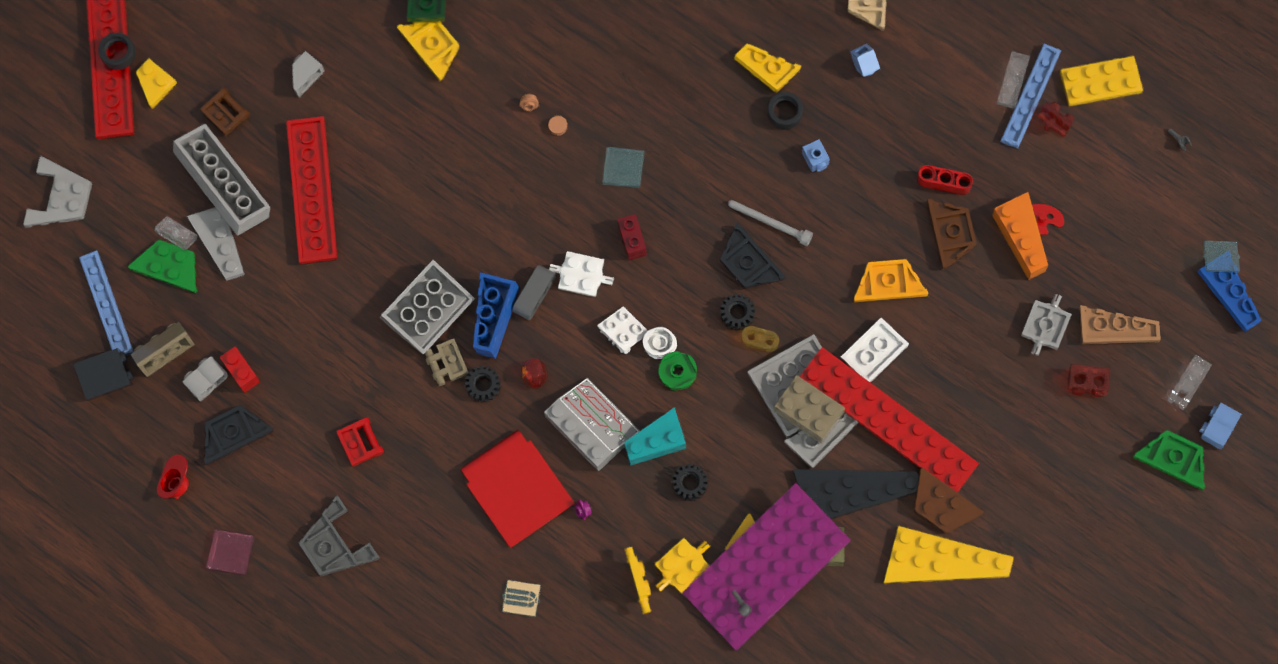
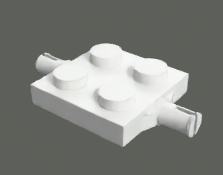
[549,251,614,297]

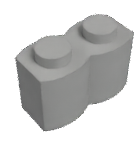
[183,356,229,401]

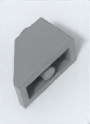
[293,51,324,97]

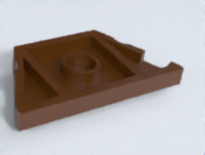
[927,199,977,270]
[914,468,984,533]

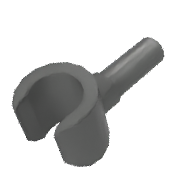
[1168,128,1192,151]
[732,590,752,617]

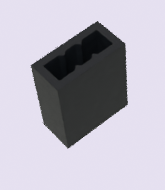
[73,348,134,401]

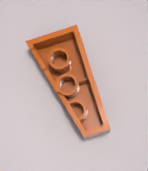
[992,192,1048,280]

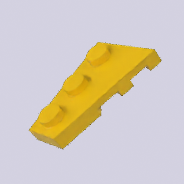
[734,44,801,93]

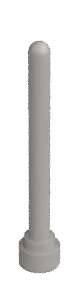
[728,200,813,247]

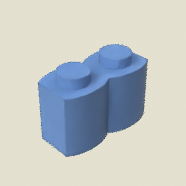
[1199,403,1241,450]

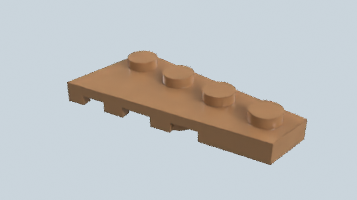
[1079,305,1161,344]

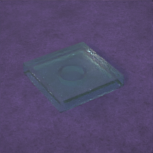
[603,147,645,188]

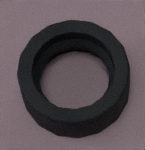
[98,32,136,70]
[767,92,803,130]

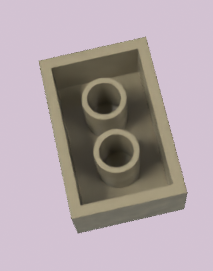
[774,375,845,444]

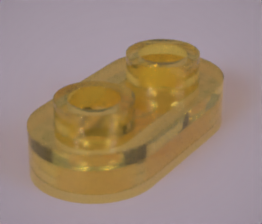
[741,326,779,352]

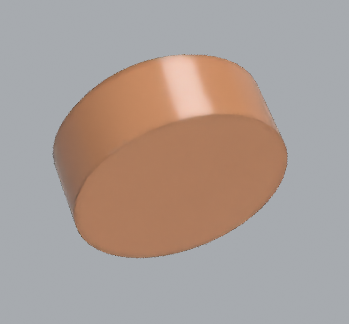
[548,116,567,136]

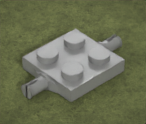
[1021,294,1071,356]

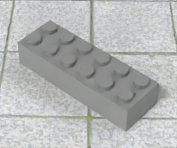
[173,124,270,236]

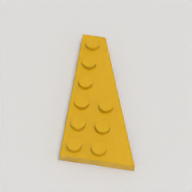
[884,526,1014,584]

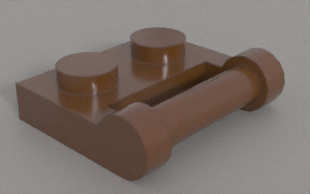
[200,88,250,136]

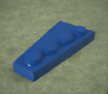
[1197,251,1262,333]

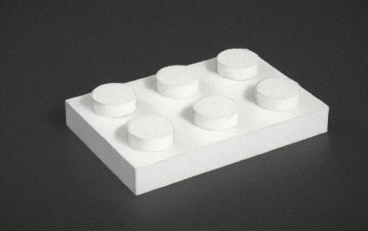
[840,318,909,383]

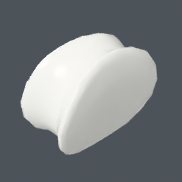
[643,327,677,359]

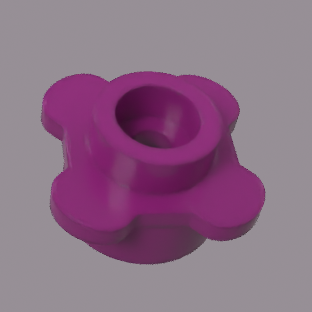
[575,499,591,521]

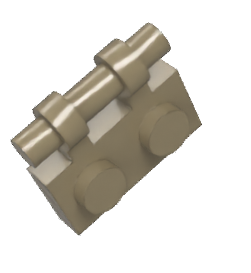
[425,338,469,386]

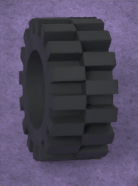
[720,293,755,331]
[465,365,501,403]
[672,464,708,501]

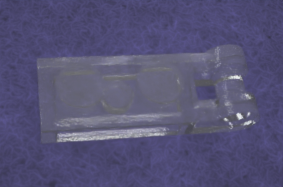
[1167,355,1212,410]

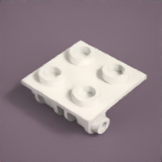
[597,307,648,354]

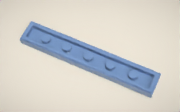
[1001,44,1061,149]
[79,251,134,356]

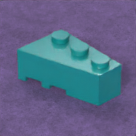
[624,407,686,465]

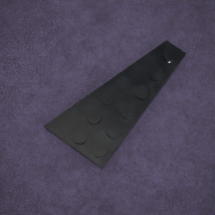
[793,469,919,519]

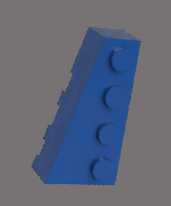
[473,272,520,359]

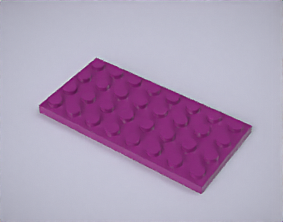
[682,483,851,651]

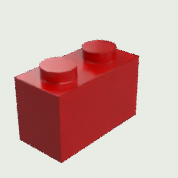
[220,346,260,393]

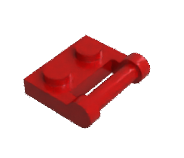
[336,418,384,467]

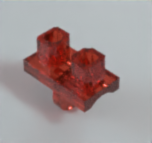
[1038,102,1075,137]

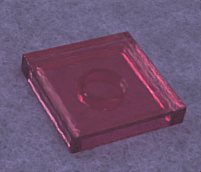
[206,530,254,575]

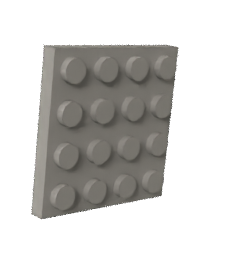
[747,334,822,438]

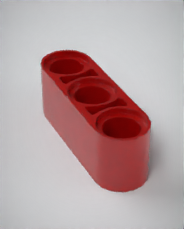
[917,165,973,195]

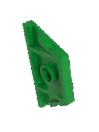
[128,240,197,294]
[1133,430,1205,491]

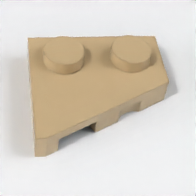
[848,0,886,30]

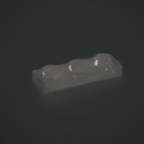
[997,51,1030,109]

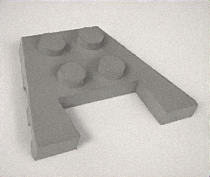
[23,157,92,227]

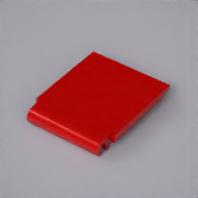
[460,430,575,548]

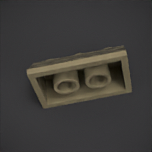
[131,322,195,377]

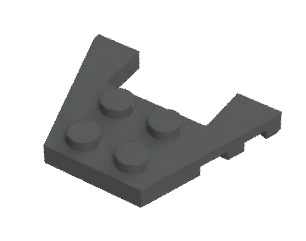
[299,496,380,576]

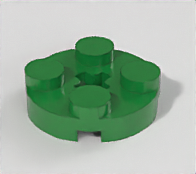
[658,351,697,391]

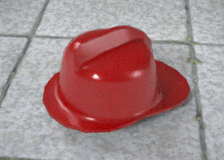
[157,454,189,499]

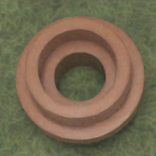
[520,94,538,111]

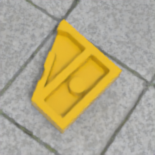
[136,59,177,108]

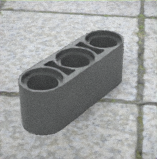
[512,265,556,320]

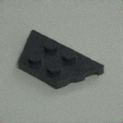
[720,223,785,289]
[204,405,274,465]

